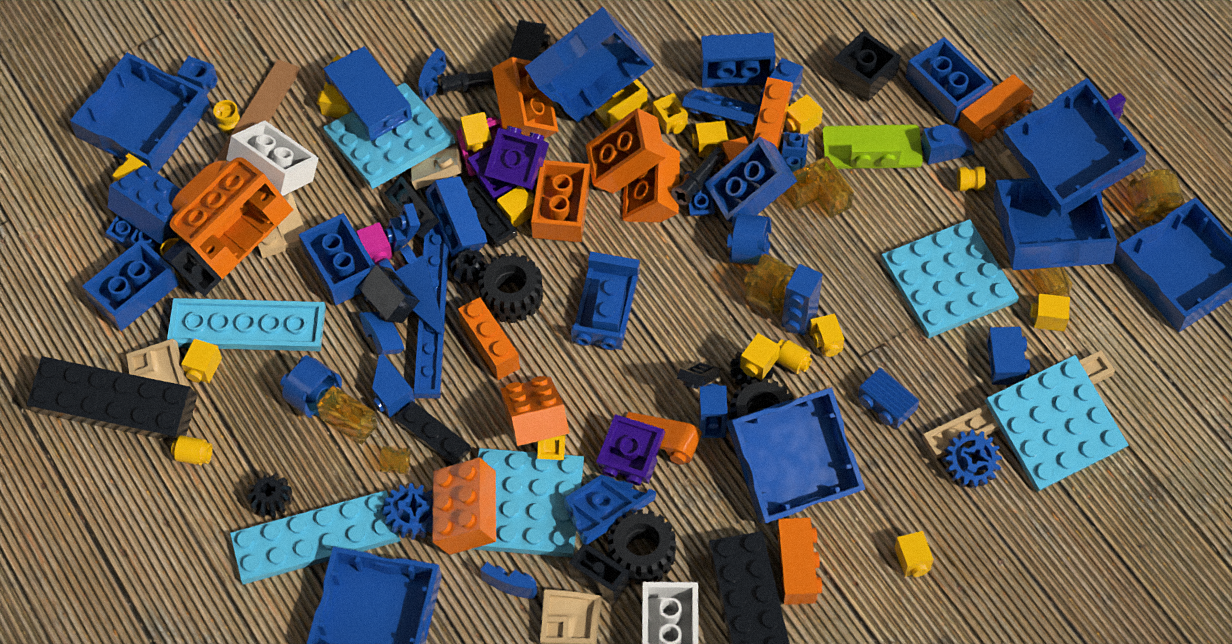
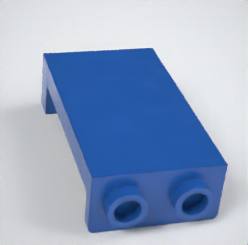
[323,46,412,141]
[571,251,640,350]

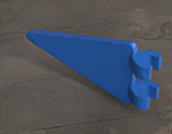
[379,245,445,334]

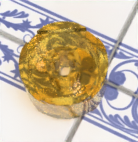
[1127,169,1184,222]
[744,254,796,314]

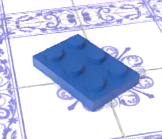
[682,88,761,126]

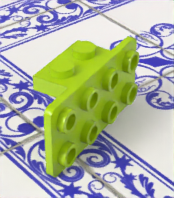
[822,124,923,169]

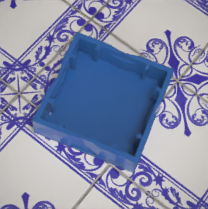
[525,7,655,123]
[70,52,210,173]
[1003,78,1146,217]
[993,178,1117,270]
[1114,197,1232,332]
[726,387,865,523]
[307,547,442,644]

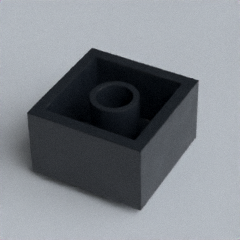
[831,30,901,102]

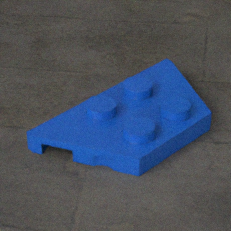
[564,475,656,545]

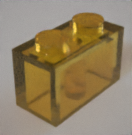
[317,386,378,445]

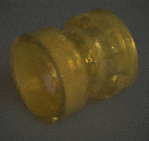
[380,446,411,474]

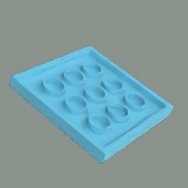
[323,82,455,189]
[881,219,1019,339]
[985,355,1129,492]
[473,448,584,558]

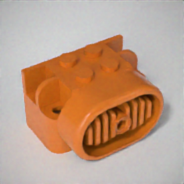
[170,157,294,279]

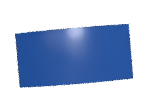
[418,48,446,102]
[782,132,809,181]
[684,171,715,216]
[384,203,420,252]
[105,215,158,250]
[359,311,405,355]
[480,562,538,599]

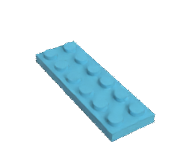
[167,298,326,351]
[230,490,400,585]

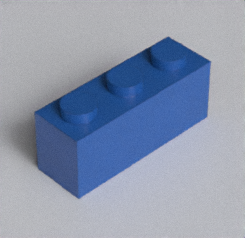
[425,176,488,258]
[781,264,823,336]

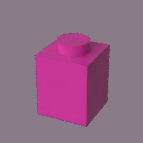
[356,222,393,265]

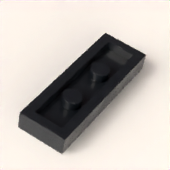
[384,176,440,238]
[465,180,518,248]
[677,361,721,389]
[395,401,471,466]

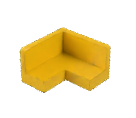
[595,79,647,129]

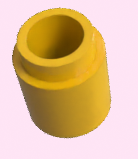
[776,339,812,374]
[171,435,213,465]

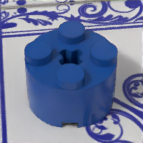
[727,213,772,266]
[280,355,342,418]

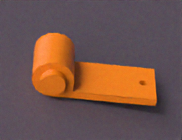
[626,412,702,465]

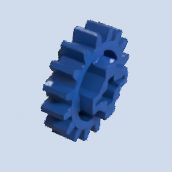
[943,429,1002,488]
[382,483,433,540]

